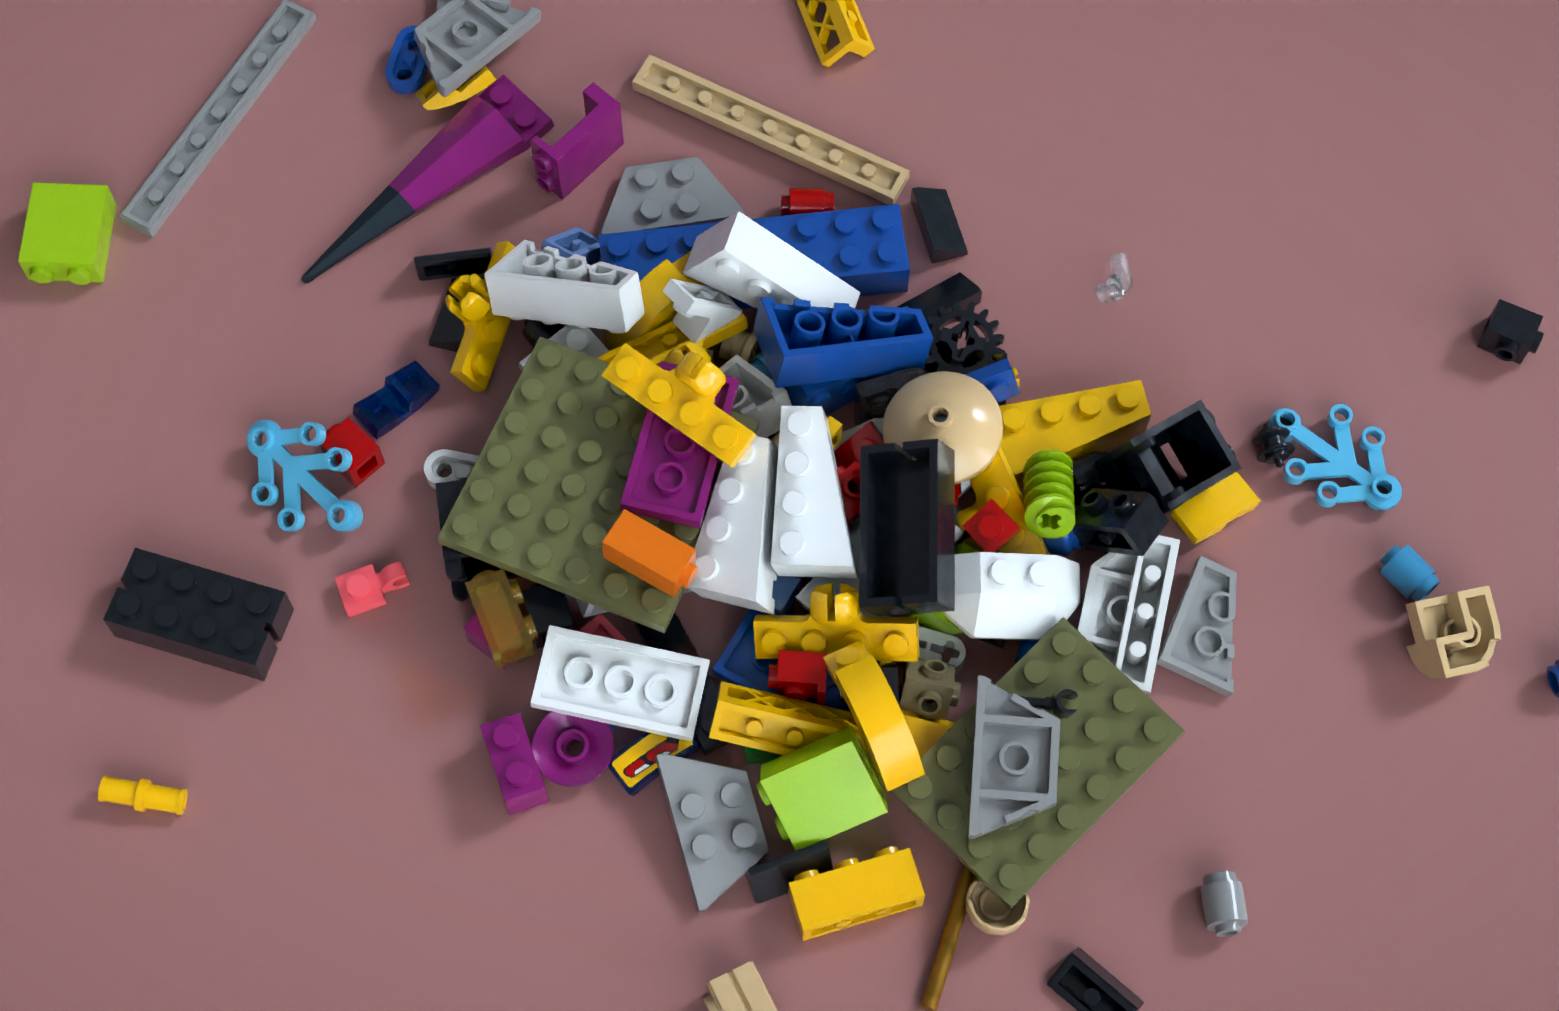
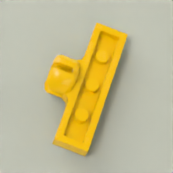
[445,241,515,392]
[597,295,748,366]
[601,343,757,469]
[955,446,1050,555]
[753,583,920,662]

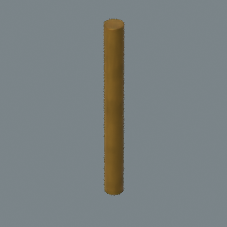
[920,865,977,1011]

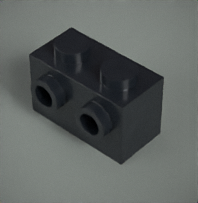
[1072,488,1169,556]

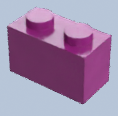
[480,712,549,815]

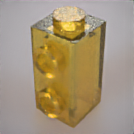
[465,569,538,668]

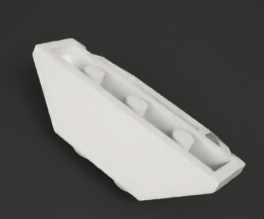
[1078,535,1180,694]
[942,552,1081,640]

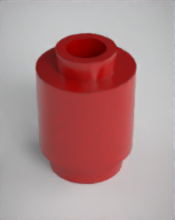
[781,188,834,216]

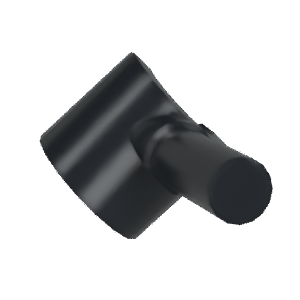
[1020,689,1078,719]

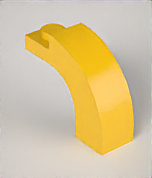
[605,251,710,351]
[823,640,925,792]

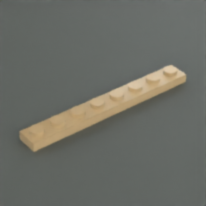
[632,54,910,205]

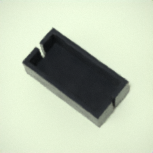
[859,439,955,616]
[103,548,294,681]

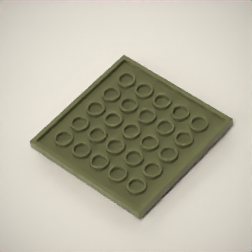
[438,337,759,634]

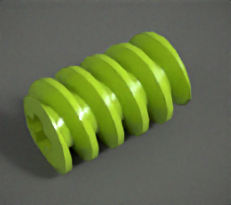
[1023,449,1075,539]

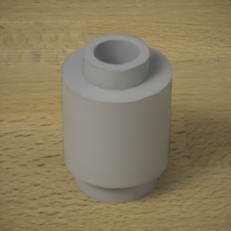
[1200,871,1249,937]

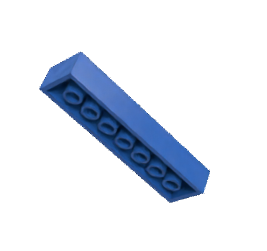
[598,204,910,316]

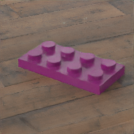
[620,361,739,529]

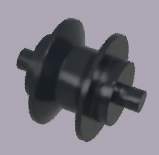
[1252,423,1295,468]

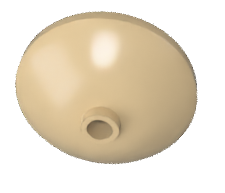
[883,371,1003,484]

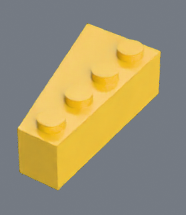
[999,380,1151,487]

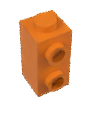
[602,509,699,598]

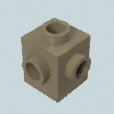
[899,658,961,720]

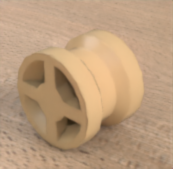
[719,331,760,364]

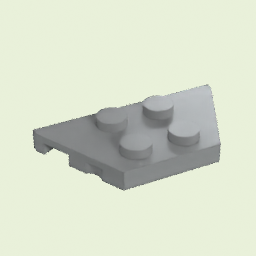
[414,0,541,98]
[601,157,744,234]
[968,675,1060,839]
[655,754,769,912]

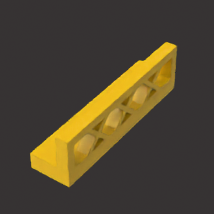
[796,0,875,67]
[709,681,873,767]

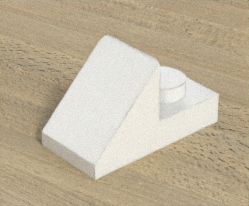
[663,278,742,343]

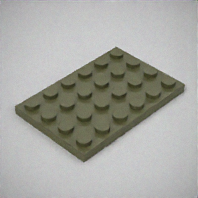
[889,617,1185,910]

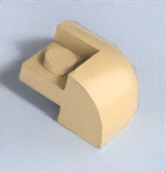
[1405,585,1501,679]

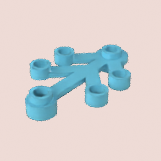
[1268,404,1402,511]
[247,420,363,532]

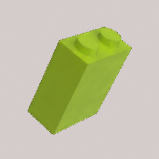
[18,182,117,285]
[757,725,888,850]

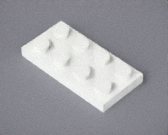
[531,625,710,742]

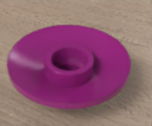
[532,712,614,787]

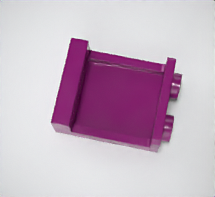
[530,82,624,200]

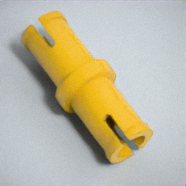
[98,775,188,815]

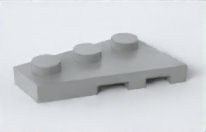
[1156,556,1237,697]

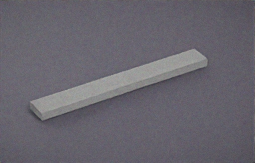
[119,0,317,238]

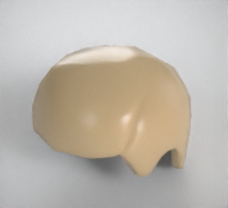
[965,878,1030,936]

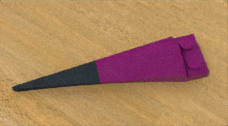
[301,74,554,283]

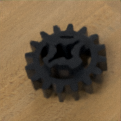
[924,302,1004,375]

